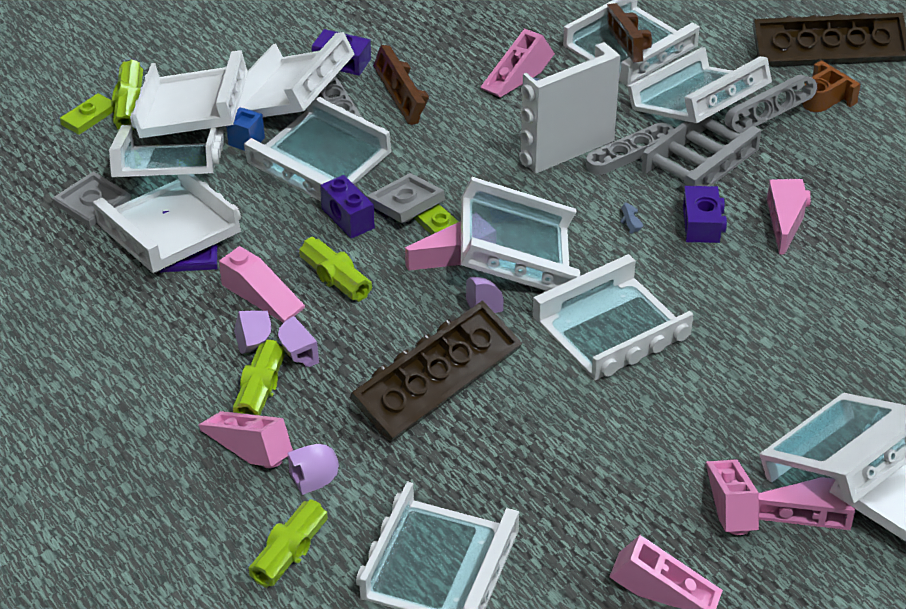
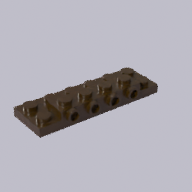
[752,13,906,67]
[349,300,522,443]

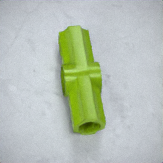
[112,59,143,130]
[299,236,372,302]
[233,340,285,416]
[248,499,328,588]

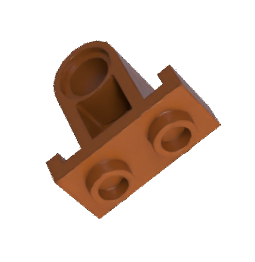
[802,60,861,112]

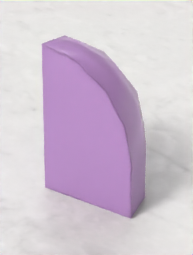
[466,277,503,313]
[234,311,271,354]
[278,316,319,367]
[288,444,339,495]

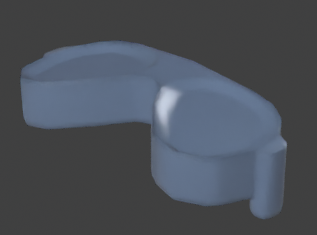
[620,202,643,234]

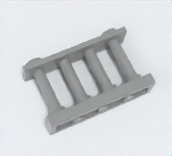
[642,115,761,186]

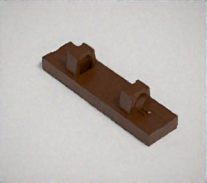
[607,3,652,63]
[373,45,429,125]

